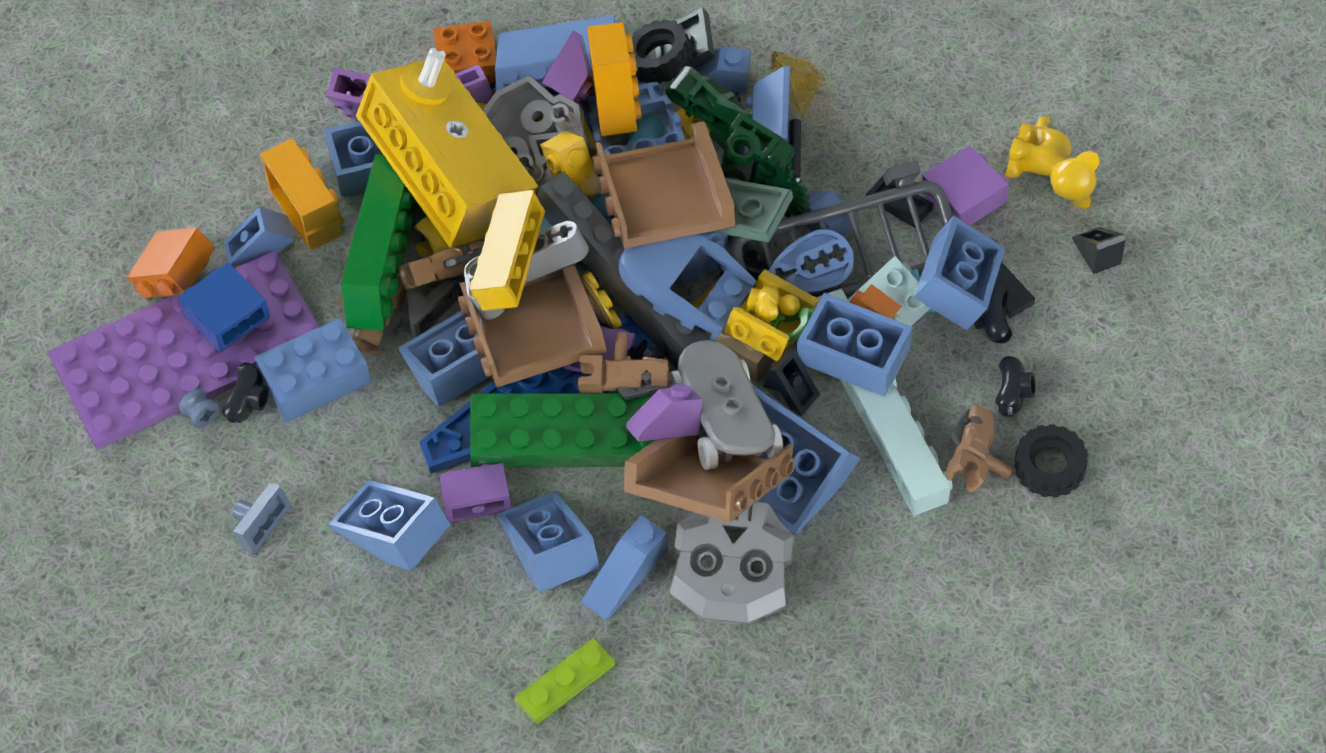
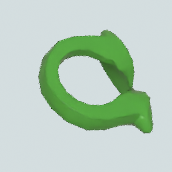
[771,307,815,342]

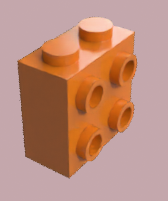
[433,20,497,85]
[127,227,215,298]

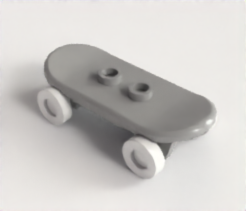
[669,340,783,470]

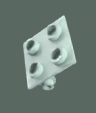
[850,256,931,326]

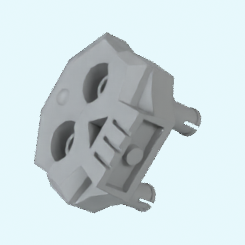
[483,75,592,192]
[670,502,794,625]

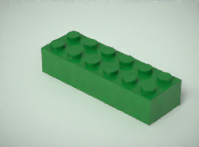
[341,154,419,331]
[470,393,655,467]

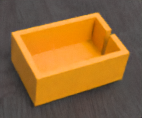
[587,22,642,136]
[260,138,344,251]

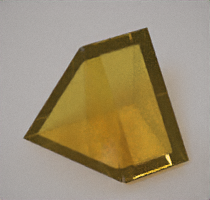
[771,51,826,118]

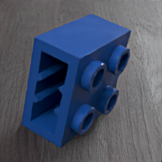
[178,262,270,353]

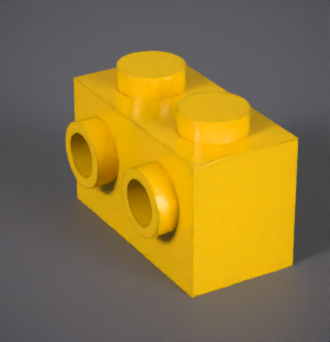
[540,130,601,199]

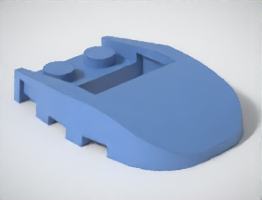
[587,81,685,156]
[619,234,756,341]

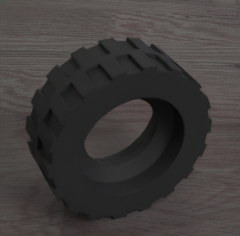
[629,20,694,84]
[1014,424,1088,498]

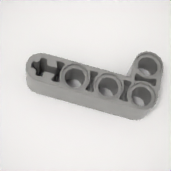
[464,221,589,320]

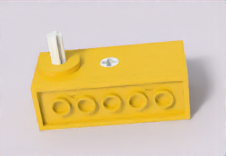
[356,48,539,248]

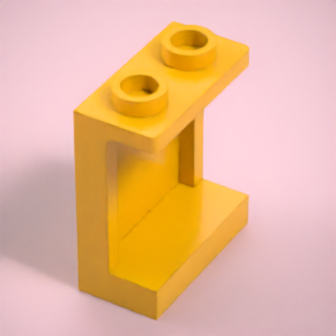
[724,270,819,362]

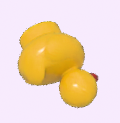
[746,285,800,324]

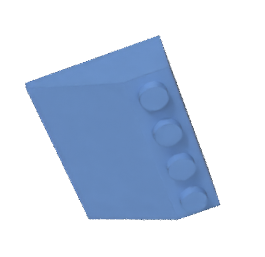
[495,15,616,100]
[752,385,861,535]

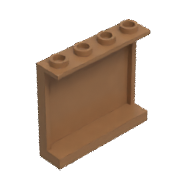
[592,121,735,249]
[458,264,607,388]
[623,421,795,522]

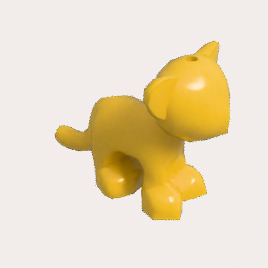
[1005,115,1100,209]

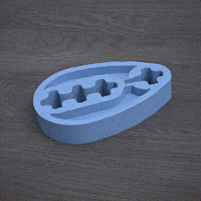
[768,229,854,294]

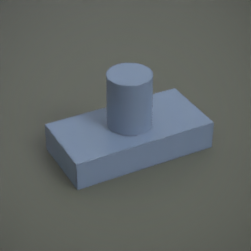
[233,482,291,554]

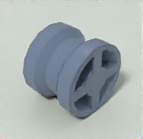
[179,388,220,428]

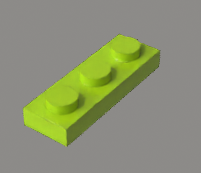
[515,637,615,725]

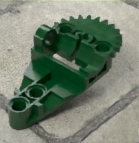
[665,66,810,218]

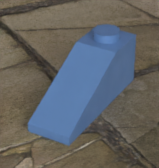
[581,516,668,621]

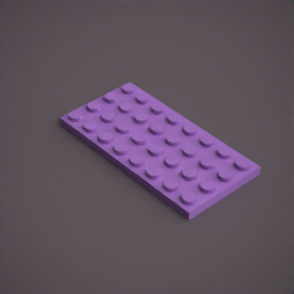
[47,250,319,450]

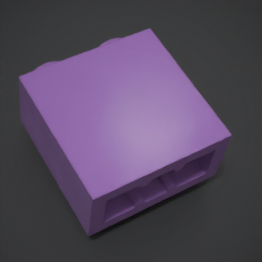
[326,67,370,120]
[921,146,1009,226]

